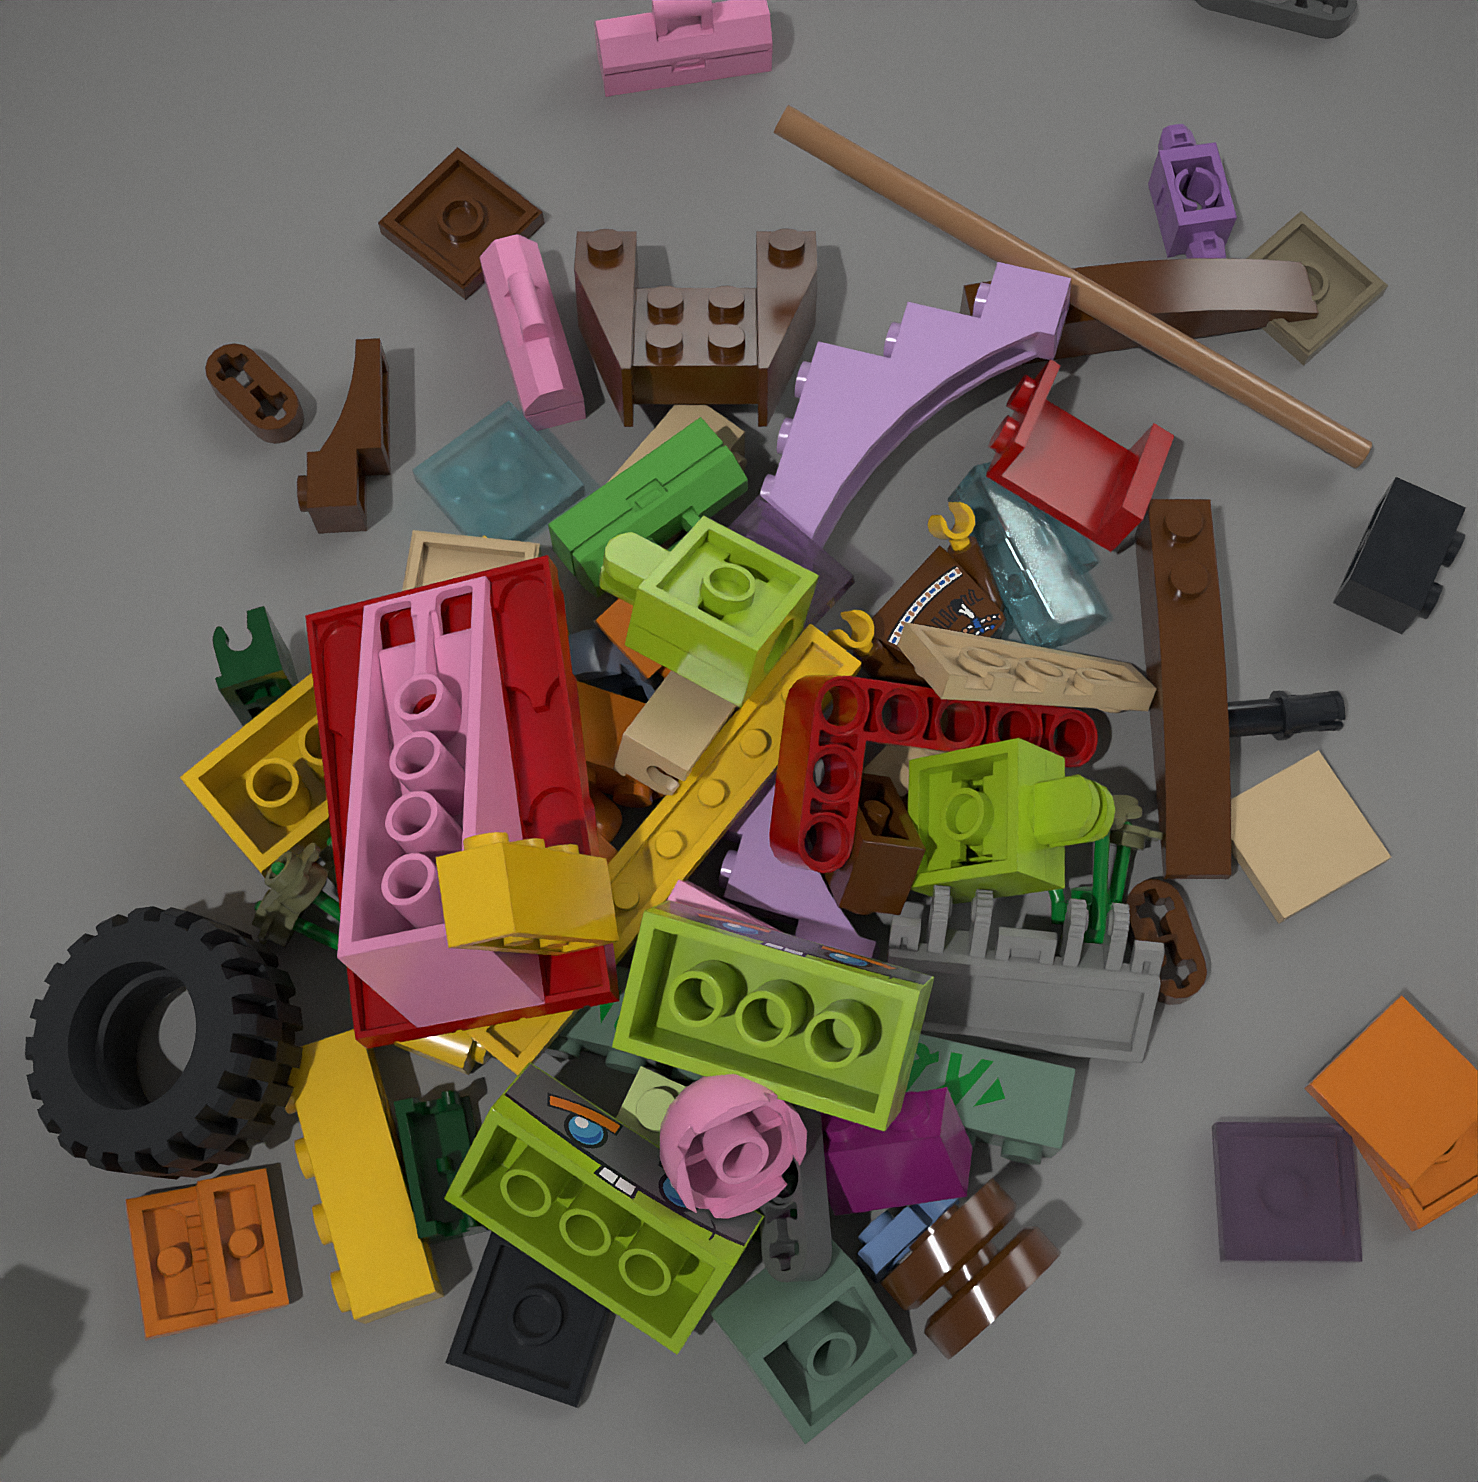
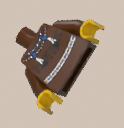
[827,502,1007,688]

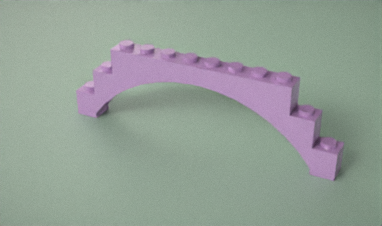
[665,262,1071,960]

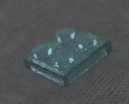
[412,400,586,542]

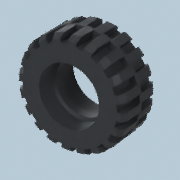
[25,906,303,1180]

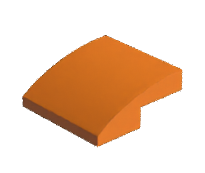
[125,1168,289,1341]

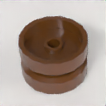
[880,1178,1061,1360]

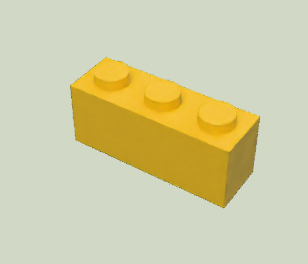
[436,832,619,956]

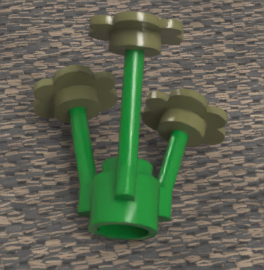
[1048,795,1163,944]

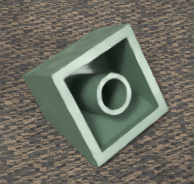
[709,1239,914,1445]

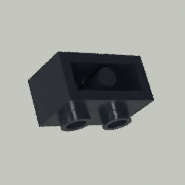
[1333,477,1466,635]

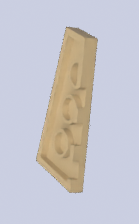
[898,622,1157,713]

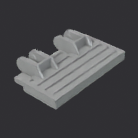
[886,885,1165,1063]

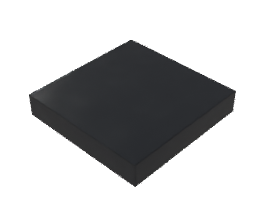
[445,1231,611,1408]

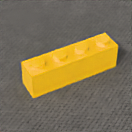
[285,1029,445,1324]

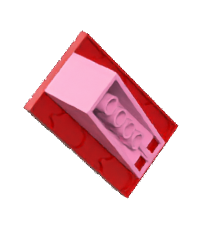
[305,555,620,1049]

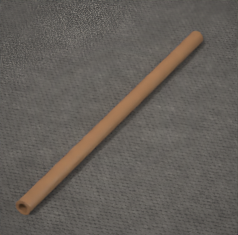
[773,105,1372,469]

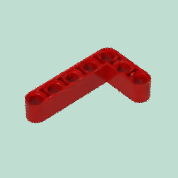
[769,675,1098,873]

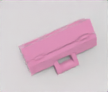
[594,0,773,97]
[479,234,586,433]

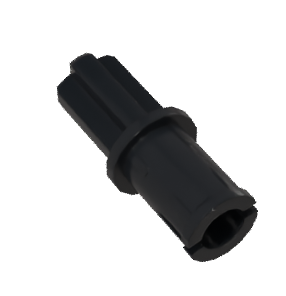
[1228,690,1346,741]

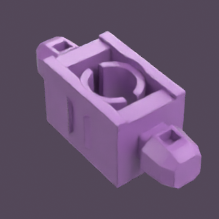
[1148,124,1237,259]

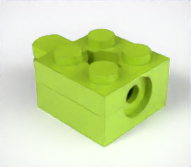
[599,516,819,708]
[908,738,1115,904]

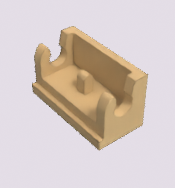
[613,671,737,796]

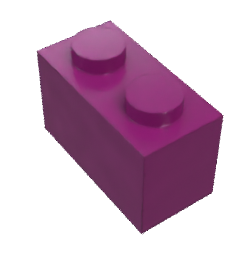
[821,1087,972,1216]

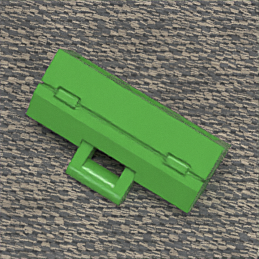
[548,417,748,598]

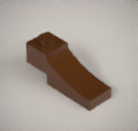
[297,338,391,534]

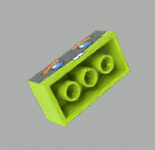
[612,900,934,1131]
[444,1062,764,1355]

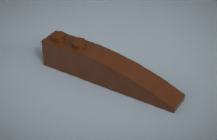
[959,258,1319,365]
[1135,499,1231,879]

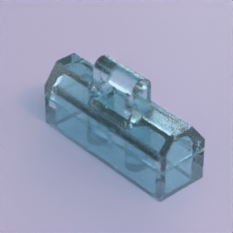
[947,462,1108,649]

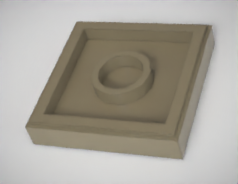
[1246,211,1388,366]

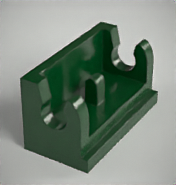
[212,606,299,726]
[394,1091,491,1245]

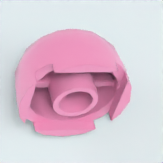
[660,1074,807,1219]

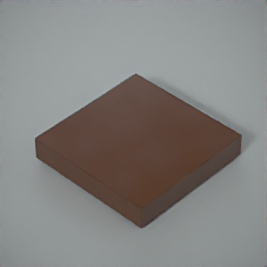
[378,147,544,300]

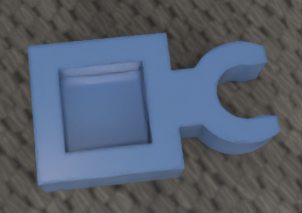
[857,1198,960,1284]

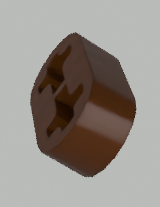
[205,343,304,444]
[1123,879,1207,1005]

